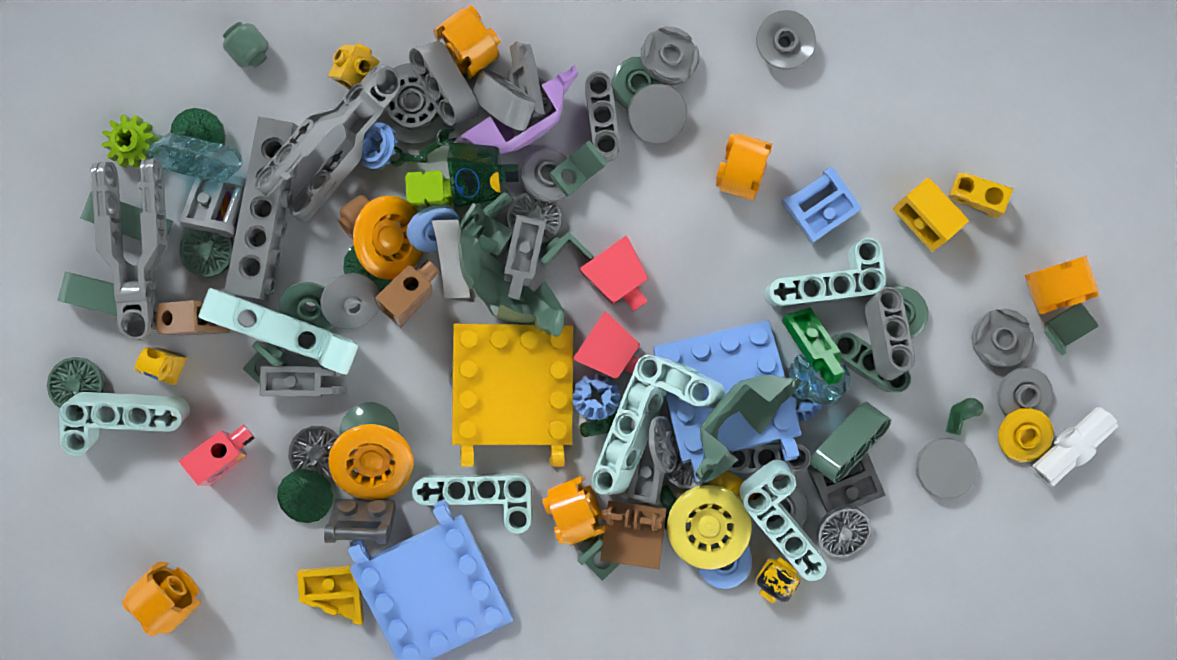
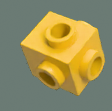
[328,43,380,90]

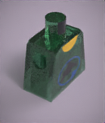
[447,142,519,207]

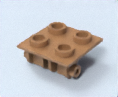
[600,501,667,569]

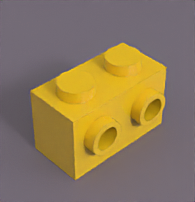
[892,177,969,252]

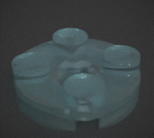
[789,353,850,405]

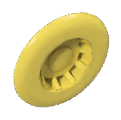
[667,485,752,569]

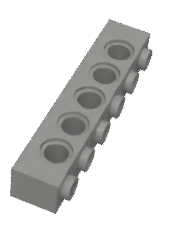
[224,116,298,301]

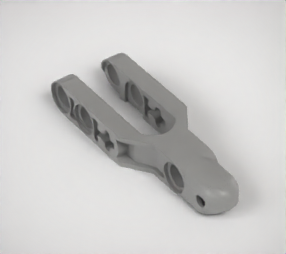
[254,64,400,223]
[91,158,168,340]

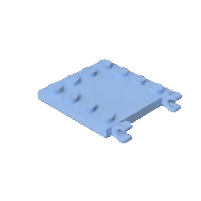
[653,320,802,482]
[348,499,513,660]

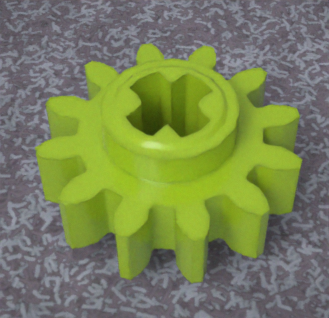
[101,114,159,168]

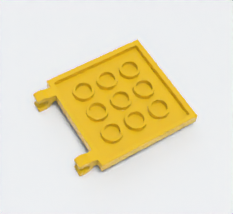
[451,324,573,467]

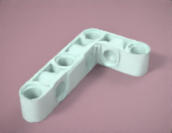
[198,288,359,375]
[592,355,725,495]

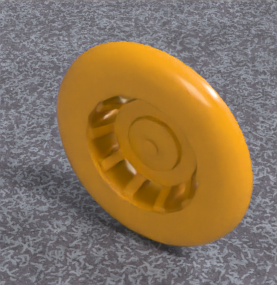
[353,195,423,280]
[328,424,414,500]

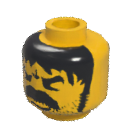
[756,556,801,604]

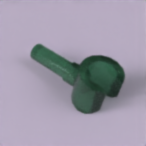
[419,128,457,158]
[391,146,428,167]

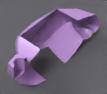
[452,65,578,155]

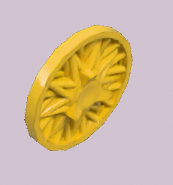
[998,408,1054,462]

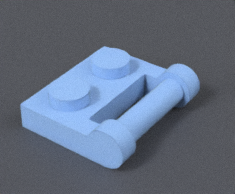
[781,167,862,243]

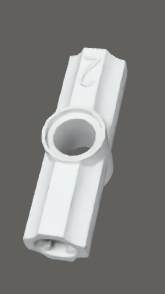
[1032,407,1119,486]

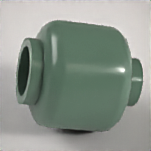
[223,22,268,68]

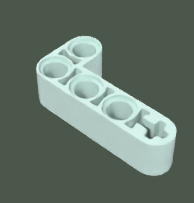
[765,238,886,307]
[59,392,190,456]
[739,460,827,581]
[412,473,533,534]

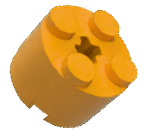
[433,5,501,79]
[716,133,773,201]
[1024,255,1099,315]
[542,475,606,546]
[122,561,201,636]

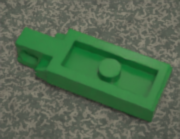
[782,307,844,385]

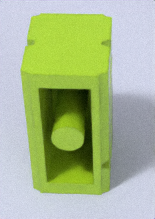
[405,170,456,212]

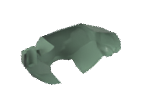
[458,215,564,337]
[695,375,801,483]

